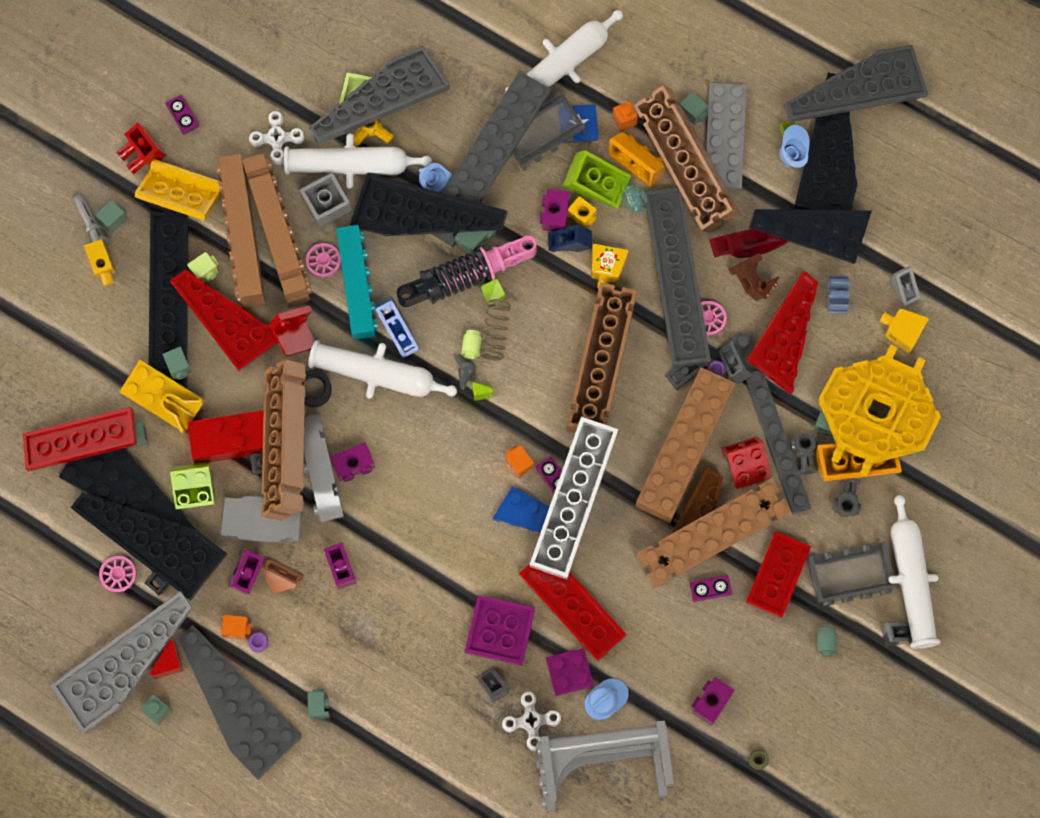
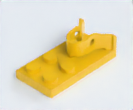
[120,360,206,433]

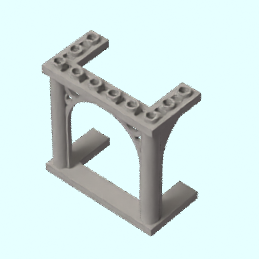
[536,721,674,813]

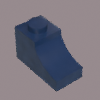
[548,225,592,252]

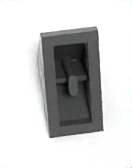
[881,622,912,647]
[476,667,509,704]

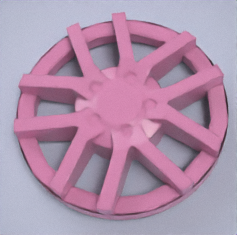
[306,243,341,278]
[701,301,727,336]
[99,556,137,592]

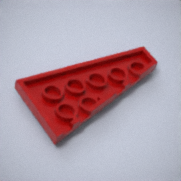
[170,270,278,372]
[746,271,818,394]

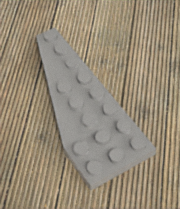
[51,591,193,734]

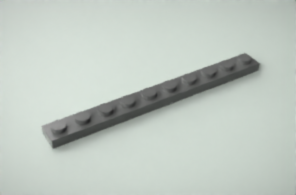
[730,331,811,515]

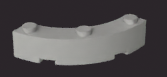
[304,414,344,522]

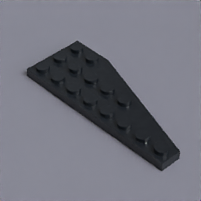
[794,72,857,210]
[350,173,508,236]
[59,448,196,530]
[70,492,227,601]

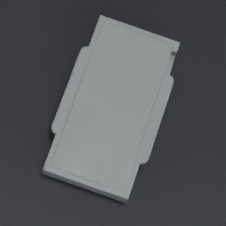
[221,496,302,543]

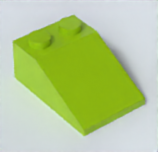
[563,150,631,209]

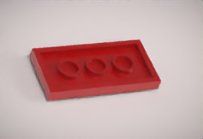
[746,531,812,618]

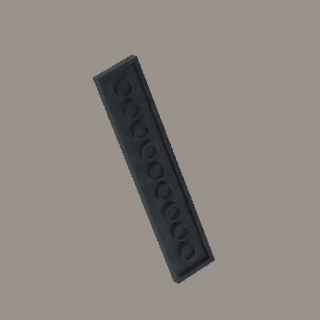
[148,212,189,389]

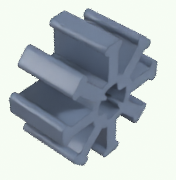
[826,275,850,314]

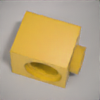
[567,196,597,228]

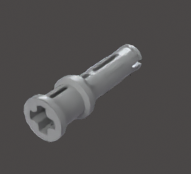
[73,194,109,245]

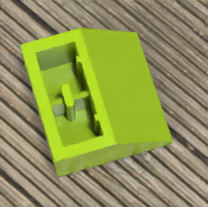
[170,462,215,509]

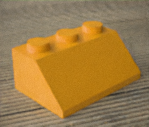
[608,132,666,188]

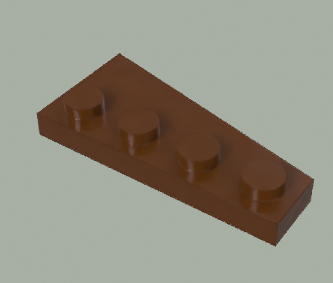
[671,468,723,534]

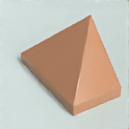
[261,558,304,594]

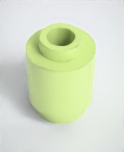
[461,330,482,359]

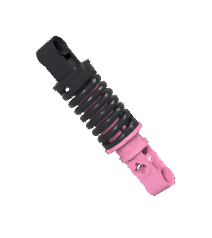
[396,236,537,307]

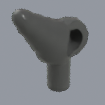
[454,354,476,390]

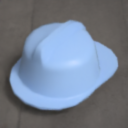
[779,125,809,168]
[419,163,453,193]
[584,678,629,720]

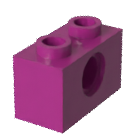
[539,189,570,232]
[330,442,375,482]
[324,542,356,590]
[227,550,264,594]
[692,677,735,726]

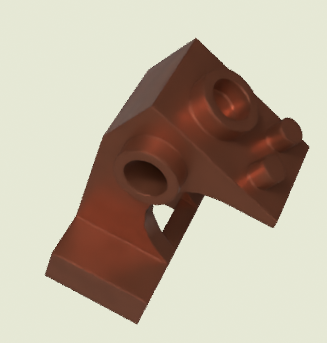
[729,253,779,301]

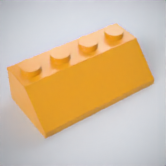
[815,443,902,481]

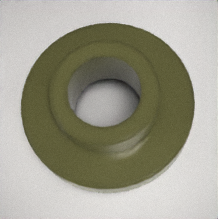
[748,749,769,770]

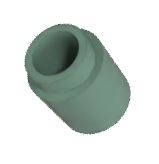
[817,627,837,657]

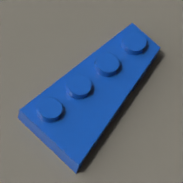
[493,486,549,533]

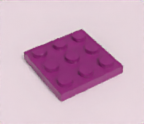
[465,595,535,666]

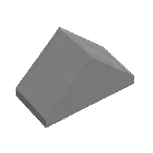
[889,266,920,306]

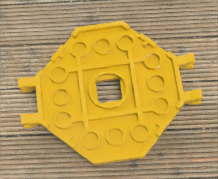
[818,345,941,477]

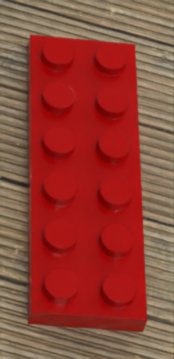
[22,407,137,471]
[519,564,627,662]

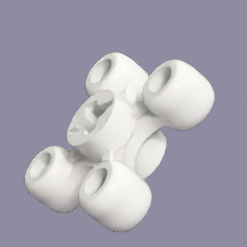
[249,111,305,165]
[502,691,561,751]

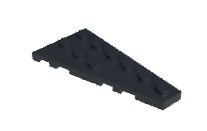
[748,209,872,264]

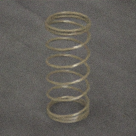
[480,299,511,361]

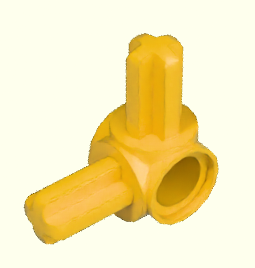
[353,120,394,147]

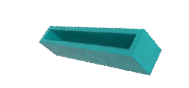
[336,225,378,340]

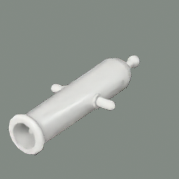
[505,10,623,93]
[284,133,432,189]
[308,340,457,399]
[888,495,941,649]

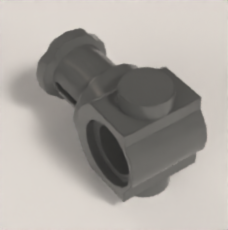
[790,434,819,475]
[832,478,861,517]

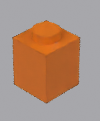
[612,101,638,132]
[505,445,534,478]
[221,615,252,640]

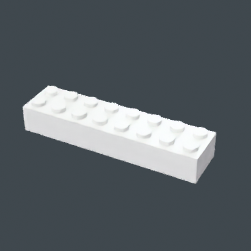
[530,417,618,580]

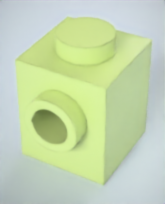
[187,252,219,282]

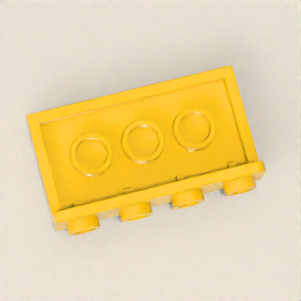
[135,159,221,221]

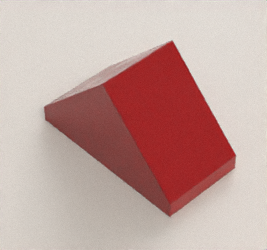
[150,640,183,679]

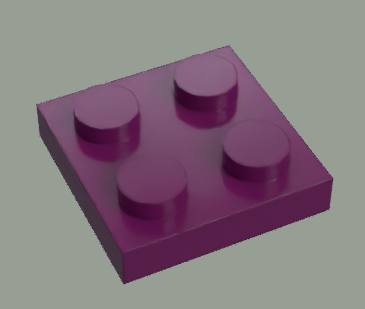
[546,648,594,697]

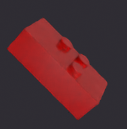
[187,410,264,464]

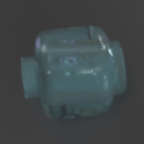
[621,184,648,213]

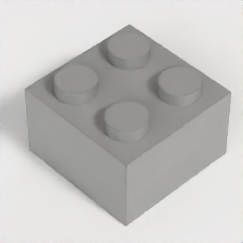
[299,173,352,228]

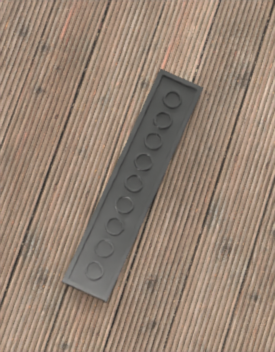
[431,71,551,247]
[644,188,711,368]

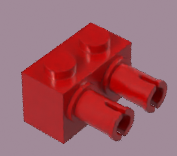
[116,123,167,174]

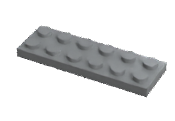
[706,83,746,190]

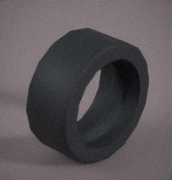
[302,370,332,408]

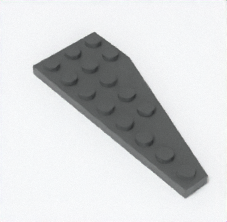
[784,45,928,122]
[309,46,450,145]
[178,625,302,780]

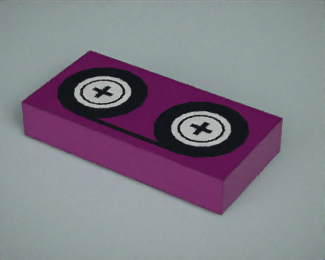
[165,95,199,135]
[535,456,562,493]
[689,575,732,602]

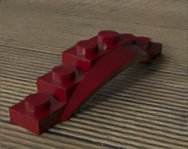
[709,229,789,258]

